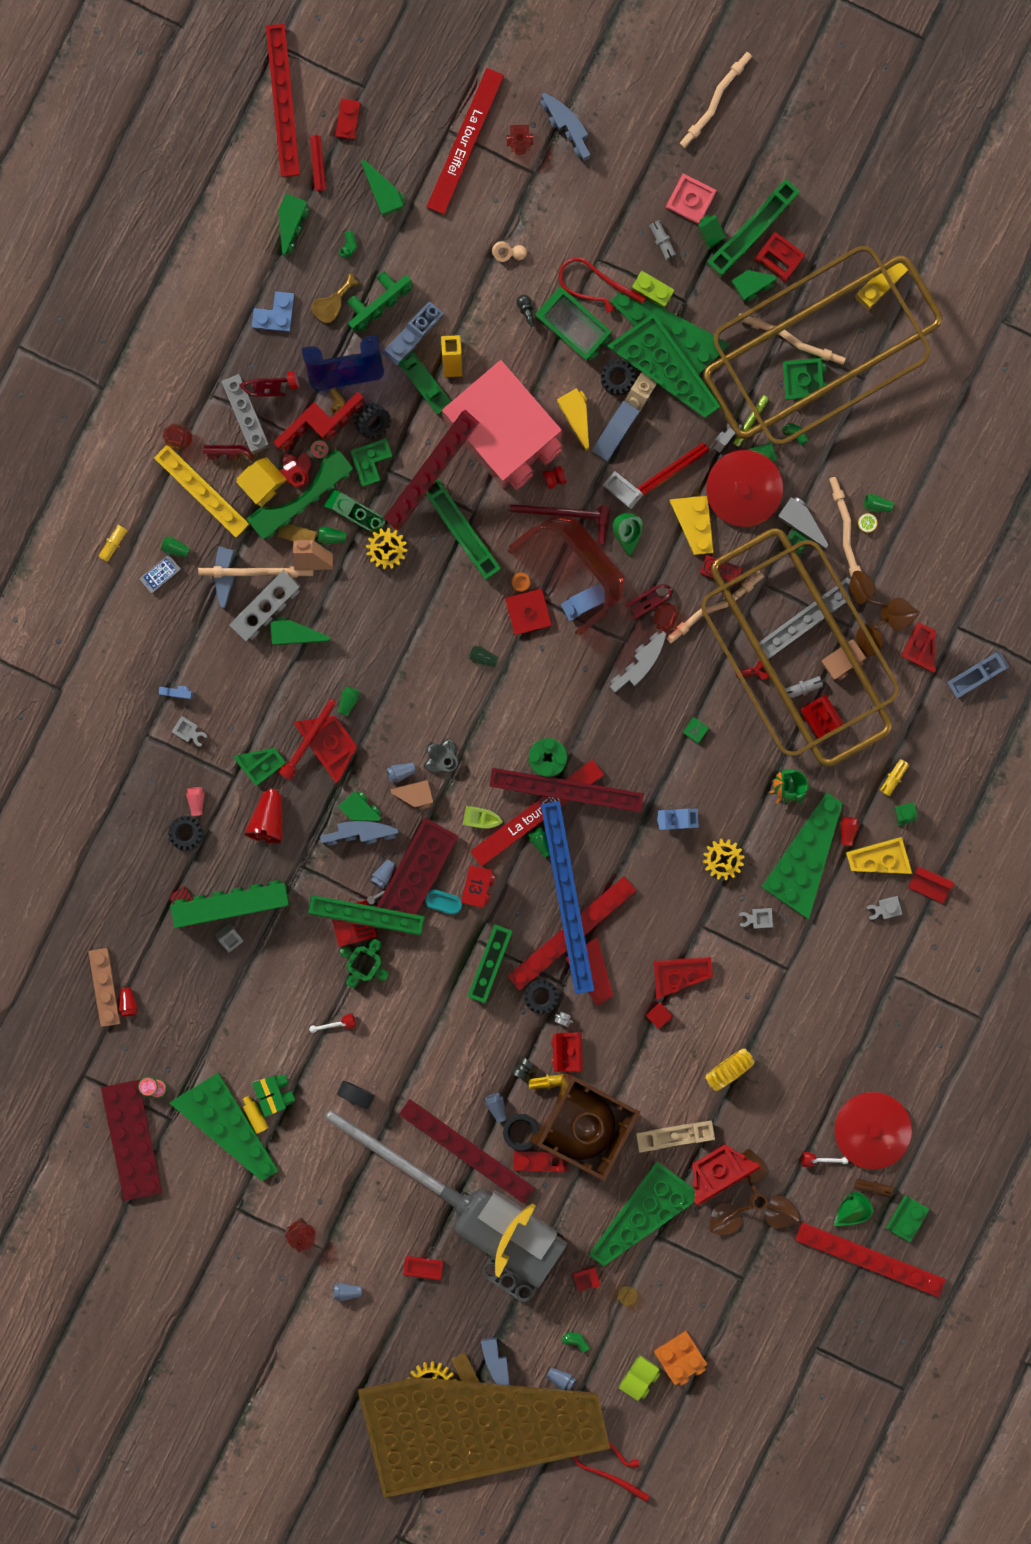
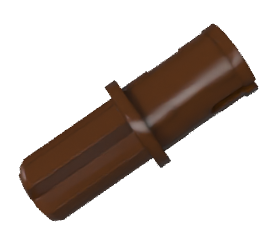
[854,1179,893,1198]

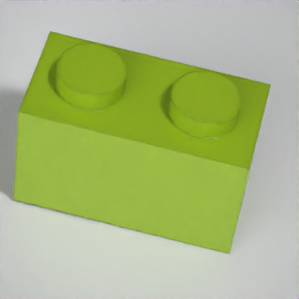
[631,271,674,309]

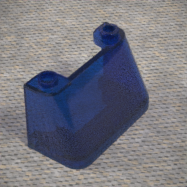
[302,335,384,391]

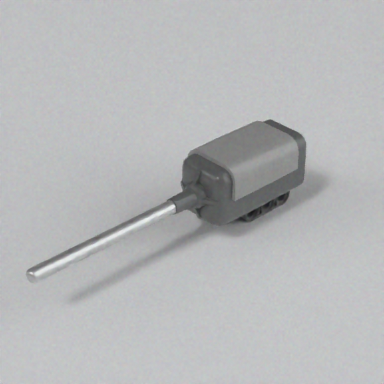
[325,1110,567,1302]

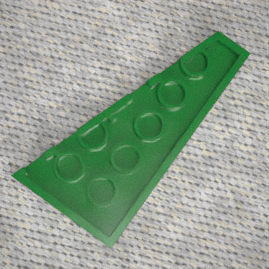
[610,292,731,375]
[761,792,843,920]
[169,1072,279,1181]
[588,1161,695,1266]

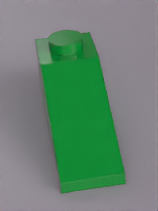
[361,160,406,218]
[271,617,331,646]

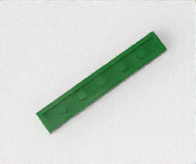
[308,895,424,936]

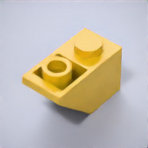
[441,335,463,378]

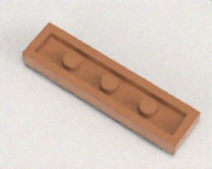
[88,948,120,1027]

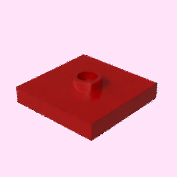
[505,588,552,635]

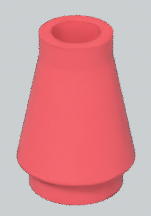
[186,787,205,816]

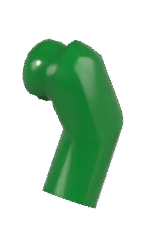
[339,231,357,259]
[782,423,809,446]
[562,1332,590,1353]

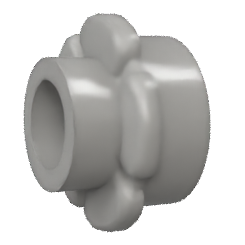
[554,1012,573,1028]

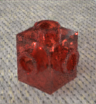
[506,124,534,155]
[285,1217,316,1253]

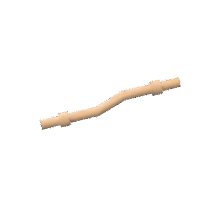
[679,52,752,149]
[739,313,846,365]
[829,476,861,576]
[198,566,313,578]
[666,571,764,644]

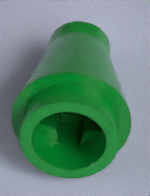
[864,493,893,513]
[317,526,346,545]
[160,536,190,558]
[337,686,360,716]
[528,828,550,858]

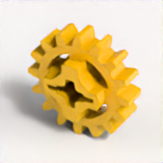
[366,528,407,570]
[703,839,745,880]

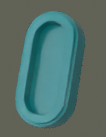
[425,890,462,914]

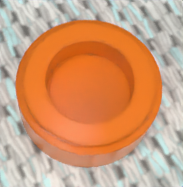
[512,573,531,592]

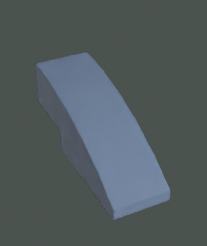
[592,401,639,461]
[215,546,236,609]
[947,651,1009,698]
[481,1337,509,1385]

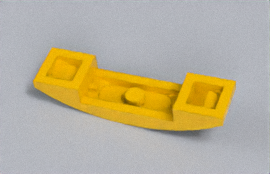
[495,1204,536,1277]

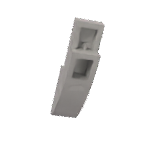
[609,631,666,693]

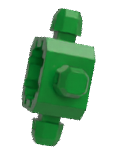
[339,939,389,988]

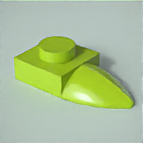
[463,805,503,828]

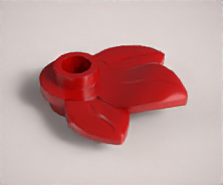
[280,452,311,488]

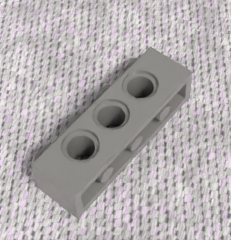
[221,374,270,454]
[229,569,300,641]

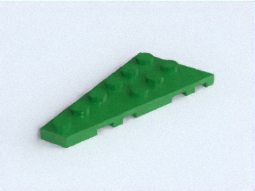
[607,313,720,418]

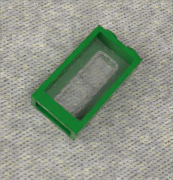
[535,286,612,362]

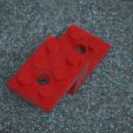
[273,392,365,452]

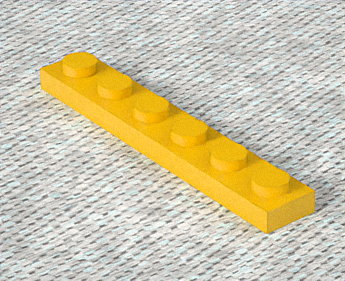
[154,445,250,538]

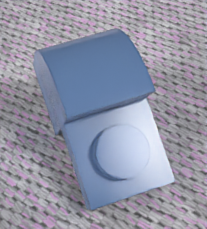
[561,584,609,621]
[657,808,699,830]

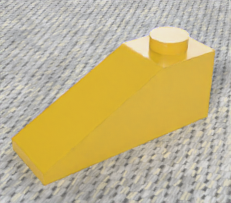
[855,263,908,311]
[557,388,589,451]

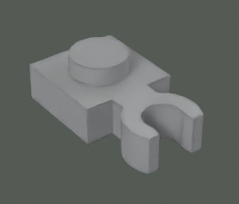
[172,716,208,747]
[866,896,902,919]
[739,908,773,928]

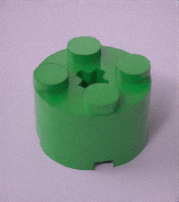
[529,738,567,777]

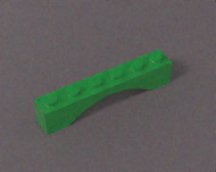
[706,179,800,279]
[247,448,353,539]
[425,479,501,581]

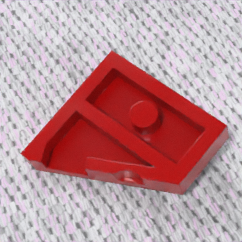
[901,622,936,673]

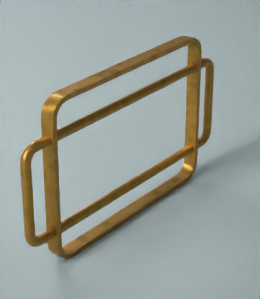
[703,246,943,445]
[701,528,899,767]

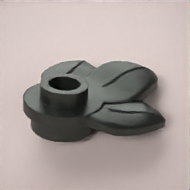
[423,739,459,774]

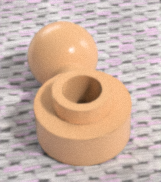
[492,241,527,262]

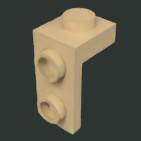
[625,372,657,412]

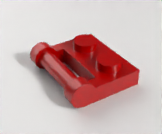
[754,232,806,283]

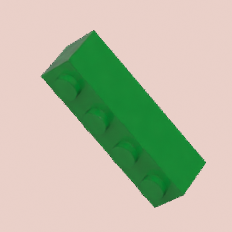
[467,924,512,1003]

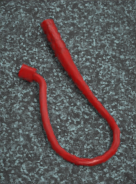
[558,257,647,313]
[573,1442,650,1502]

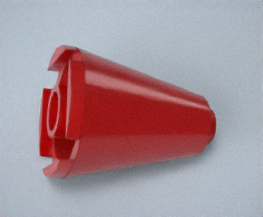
[245,789,283,844]

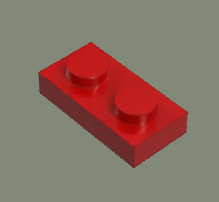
[335,99,360,140]

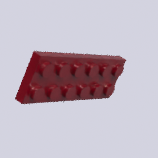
[376,818,458,937]
[101,1079,162,1201]

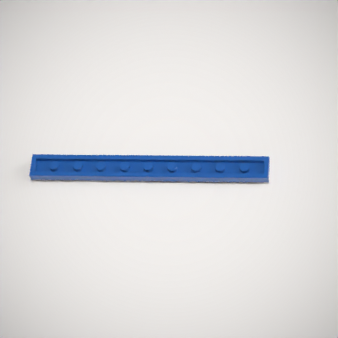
[541,801,594,994]

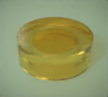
[618,1286,637,1306]

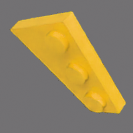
[669,496,713,555]
[846,837,912,874]

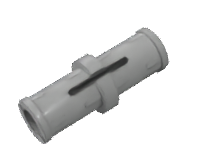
[649,220,677,260]
[785,676,823,698]

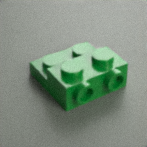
[783,358,827,400]

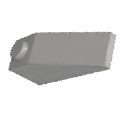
[778,497,828,550]

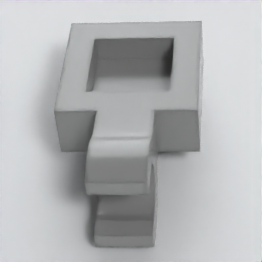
[714,422,742,453]

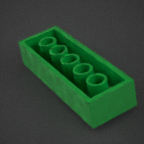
[170,880,290,928]

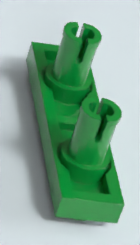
[348,271,414,334]

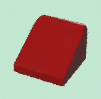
[646,1002,673,1029]

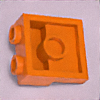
[654,1330,707,1386]

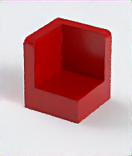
[572,1266,600,1291]

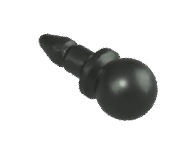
[516,295,534,327]

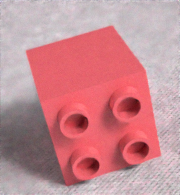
[442,360,563,490]

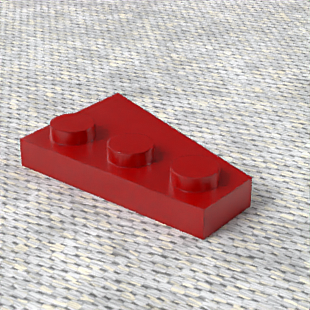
[566,937,613,1006]
[653,956,713,1000]

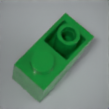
[697,214,726,250]
[731,270,776,302]
[338,791,382,821]

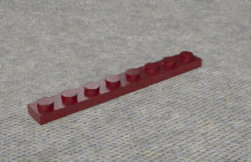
[384,409,480,531]
[489,768,644,812]
[398,1099,535,1203]

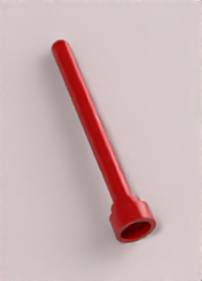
[279,699,336,780]

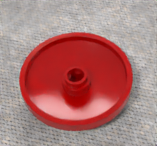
[706,450,783,527]
[834,1092,912,1169]

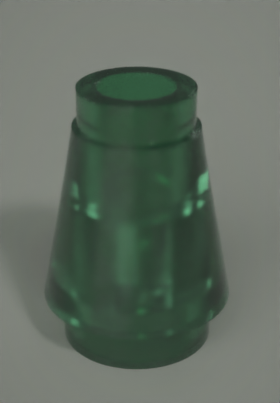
[469,645,498,667]

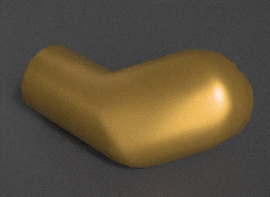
[328,387,346,415]

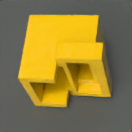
[236,457,287,507]

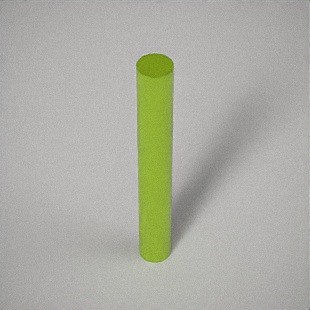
[733,395,769,447]

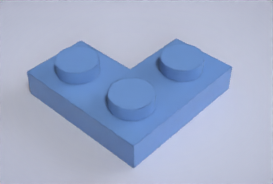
[252,291,294,332]

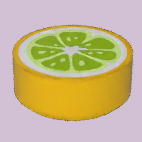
[858,513,877,533]

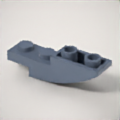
[540,93,590,162]
[382,302,444,366]
[320,821,399,846]

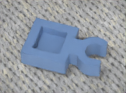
[159,686,193,700]

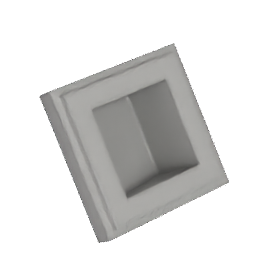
[215,923,243,953]

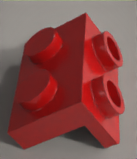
[801,694,844,739]
[551,1032,583,1072]

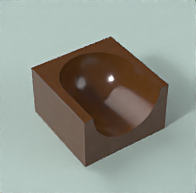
[529,1073,640,1181]

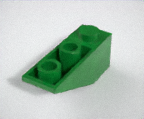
[278,193,310,258]
[324,489,386,534]

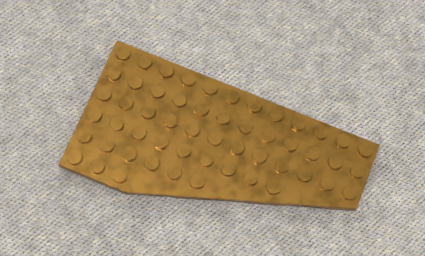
[358,1377,610,1498]

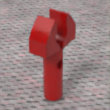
[735,660,769,680]

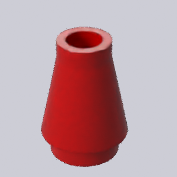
[841,817,860,846]
[119,988,138,1017]

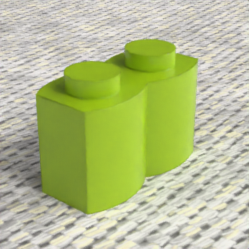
[619,1355,660,1401]

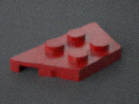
[294,715,357,784]
[692,1144,761,1207]

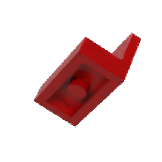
[909,867,954,903]

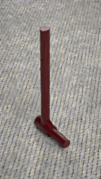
[510,504,610,545]

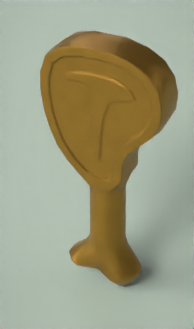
[311,273,360,324]

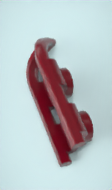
[239,378,288,397]
[203,445,253,461]
[624,584,673,621]

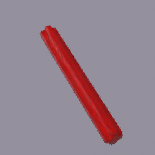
[637,443,709,498]

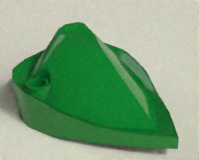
[613,513,643,557]
[833,1192,873,1226]

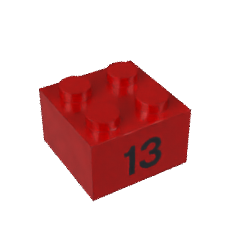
[461,865,495,908]

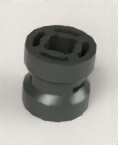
[511,1056,537,1083]

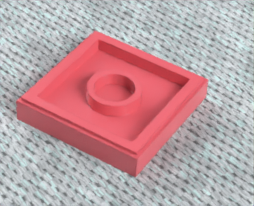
[666,173,717,224]

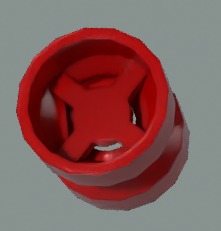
[543,465,567,490]

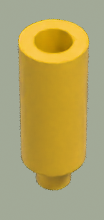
[243,1095,269,1134]

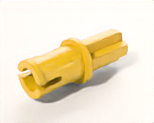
[99,525,128,562]
[880,759,909,797]
[528,1074,564,1090]

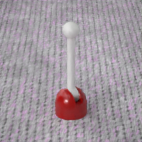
[309,1013,356,1033]
[802,1152,849,1167]

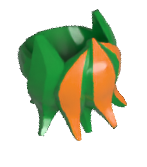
[769,768,811,804]

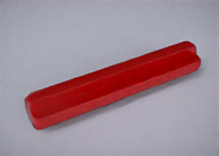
[310,135,326,192]

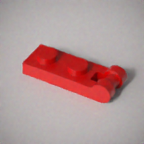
[513,1151,567,1172]

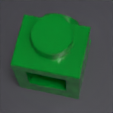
[893,802,918,826]

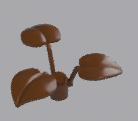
[849,571,920,658]
[709,1149,799,1235]

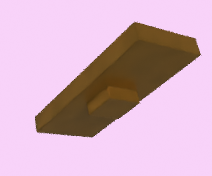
[277,524,317,541]
[451,1352,480,1383]

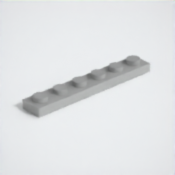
[759,577,851,659]

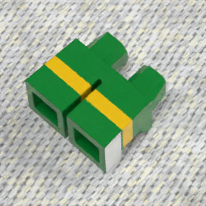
[252,1074,296,1117]

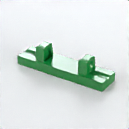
[398,351,451,416]

